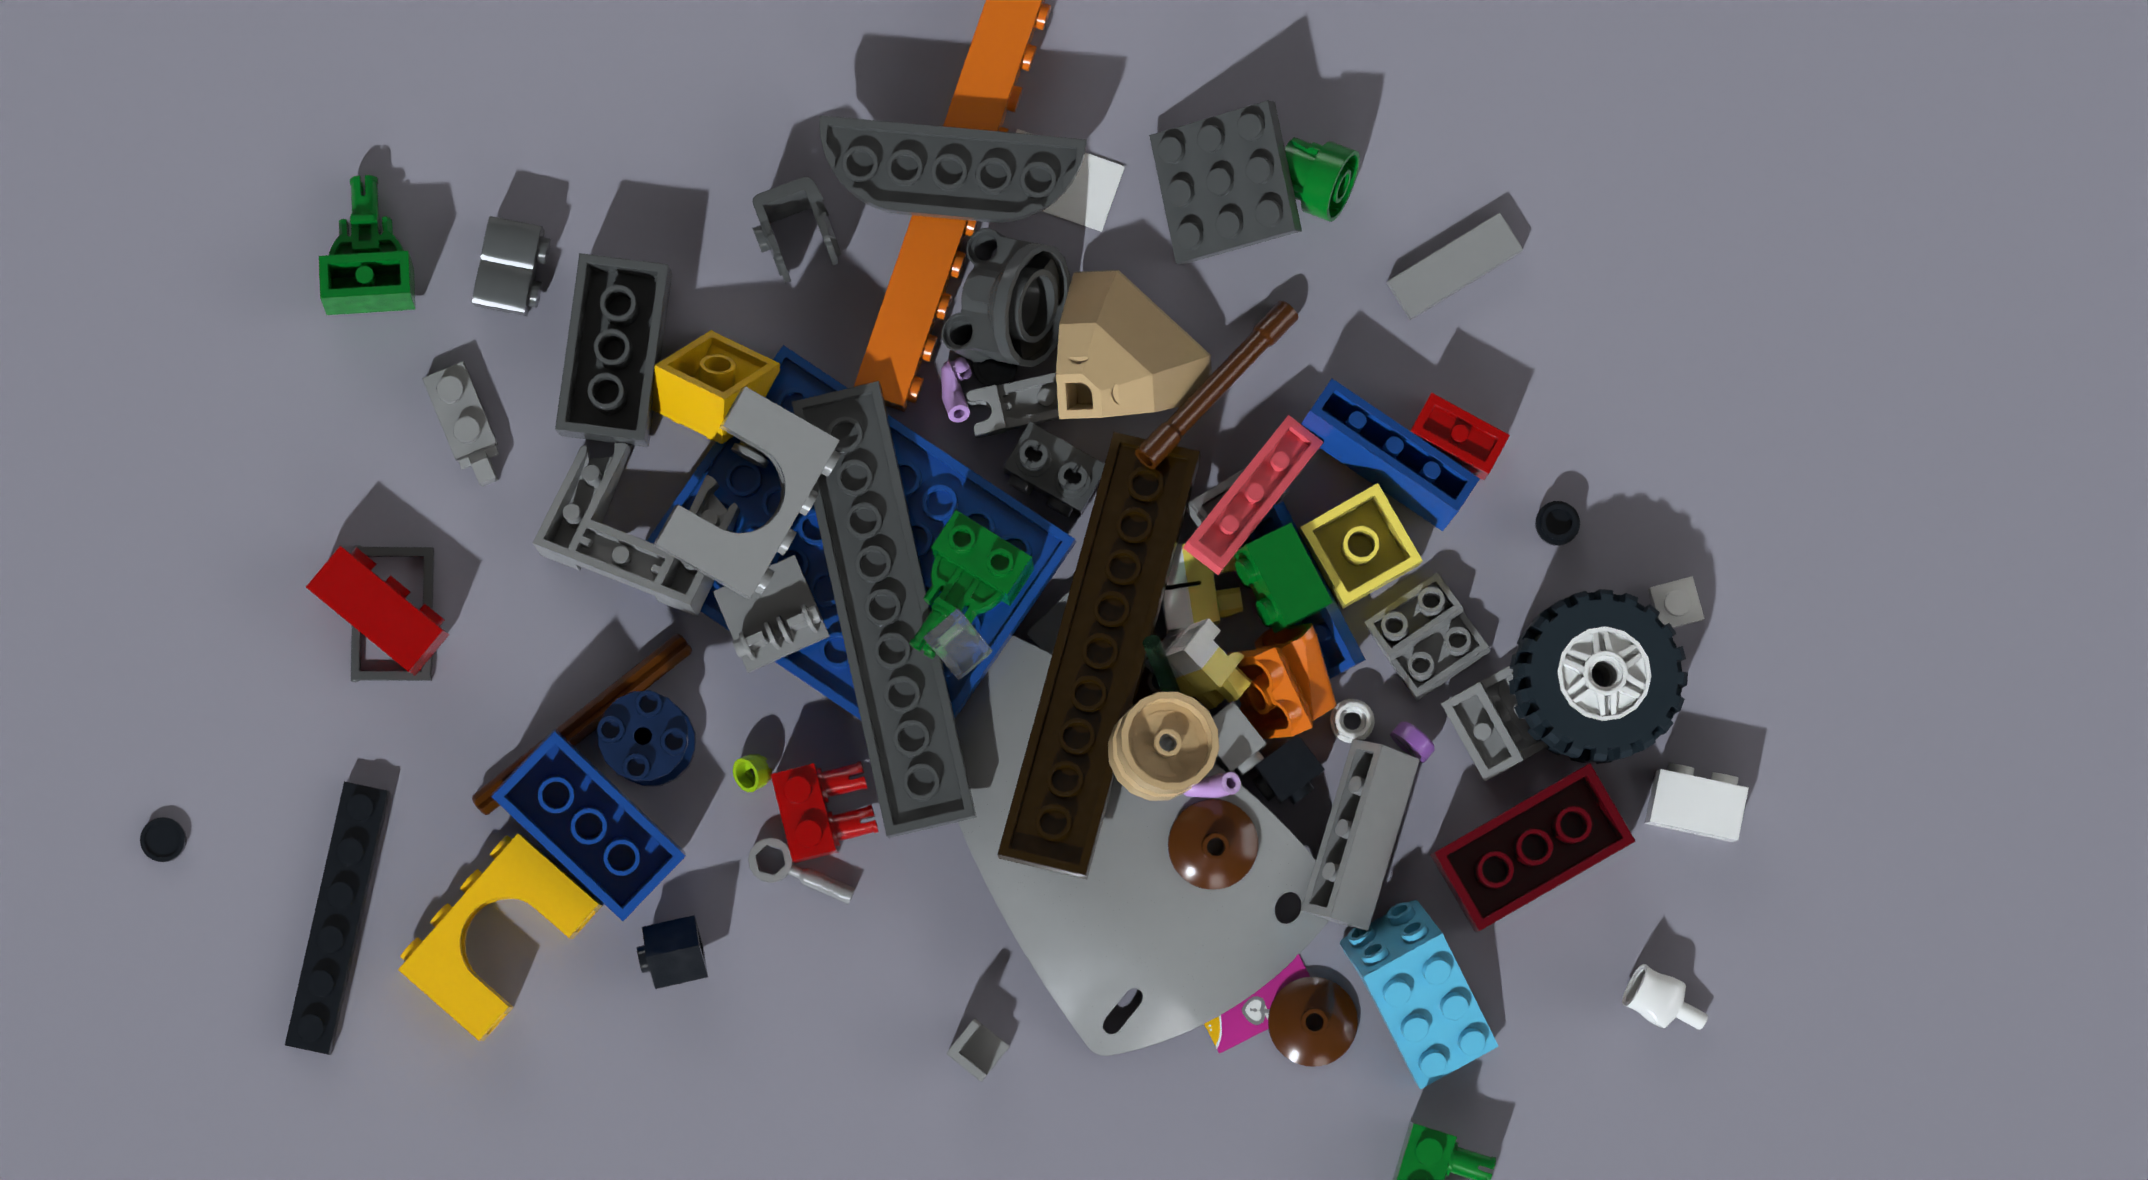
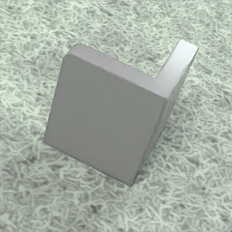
[946,1018,1010,1082]

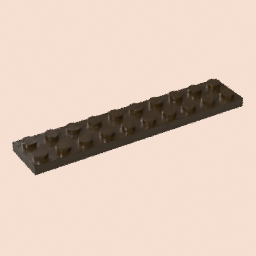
[997,432,1201,880]

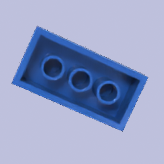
[491,729,686,921]

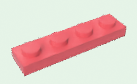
[1183,415,1323,575]

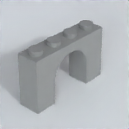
[653,386,841,599]

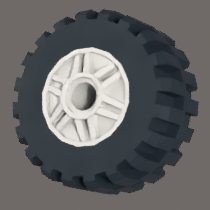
[1509,589,1688,764]

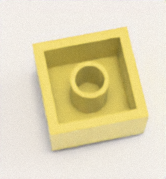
[1298,483,1423,609]

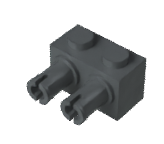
[1003,422,1105,517]

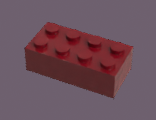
[1430,763,1636,932]

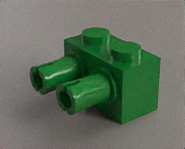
[1234,523,1333,634]
[1392,1122,1496,1180]

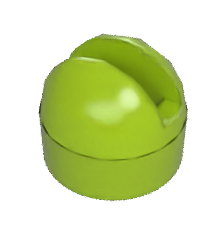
[733,754,773,792]

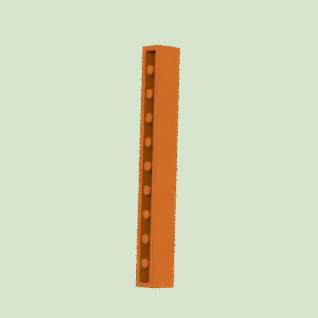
[853,0,1051,412]

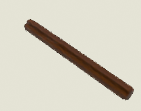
[472,634,692,815]

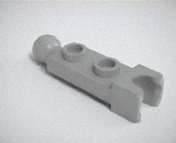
[966,372,1059,438]

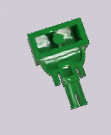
[319,175,416,315]
[909,510,1034,659]

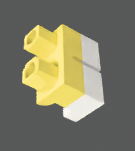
[1162,543,1243,634]
[1145,618,1252,710]

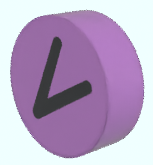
[1390,721,1435,763]

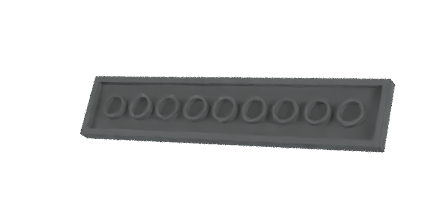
[792,381,977,838]

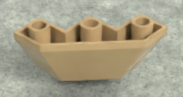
[1056,270,1212,419]

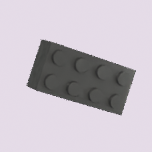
[555,253,672,447]

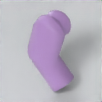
[941,357,973,423]
[1183,772,1241,798]

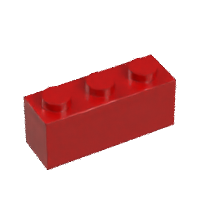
[306,546,449,676]

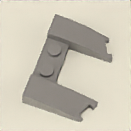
[533,442,740,617]

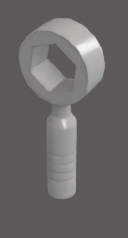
[748,838,856,904]

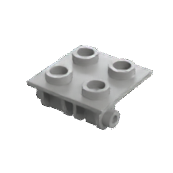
[713,555,830,673]

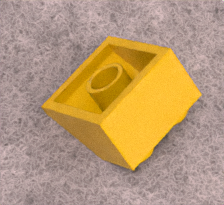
[652,330,780,444]

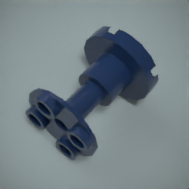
[597,690,696,786]

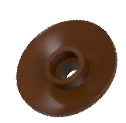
[1168,799,1258,890]
[1268,977,1358,1067]

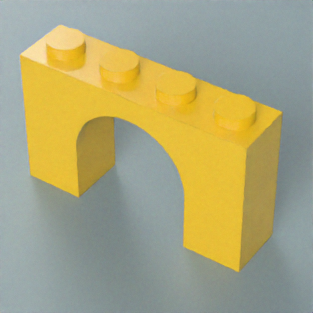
[398,833,603,1041]

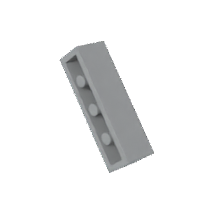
[1301,739,1420,931]

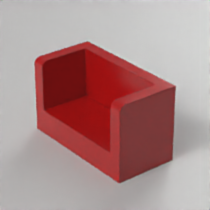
[1410,392,1510,480]

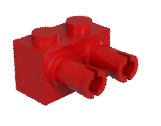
[771,761,879,863]

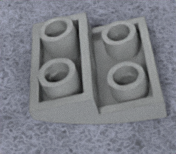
[1364,572,1490,701]

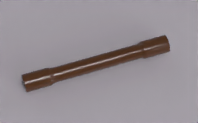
[1135,301,1299,469]

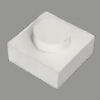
[1648,576,1705,628]

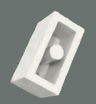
[1645,763,1749,842]

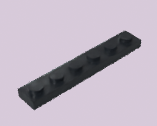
[285,781,390,1055]

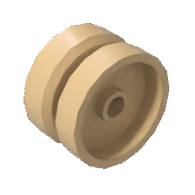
[1108,692,1219,801]

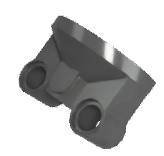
[941,228,1071,367]

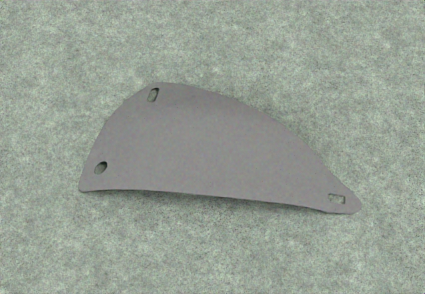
[955,635,1329,1056]

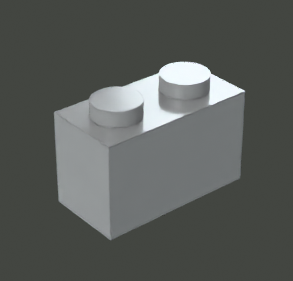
[1212,701,1267,777]

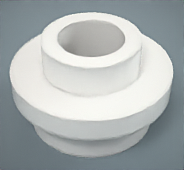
[1330,699,1375,743]

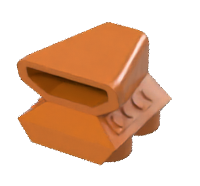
[1227,623,1337,739]

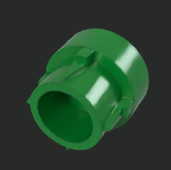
[1285,137,1360,222]

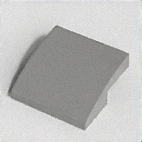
[1441,666,1548,781]

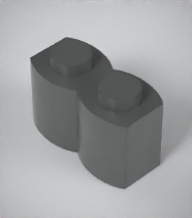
[472,216,551,316]

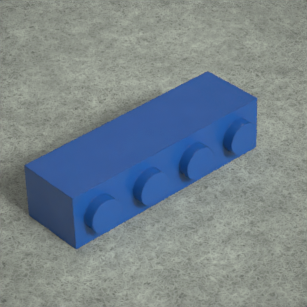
[1301,378,1480,531]

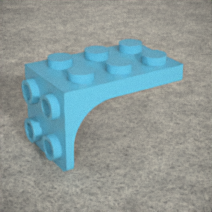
[1340,900,1498,1090]

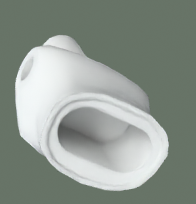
[1622,964,1708,1030]

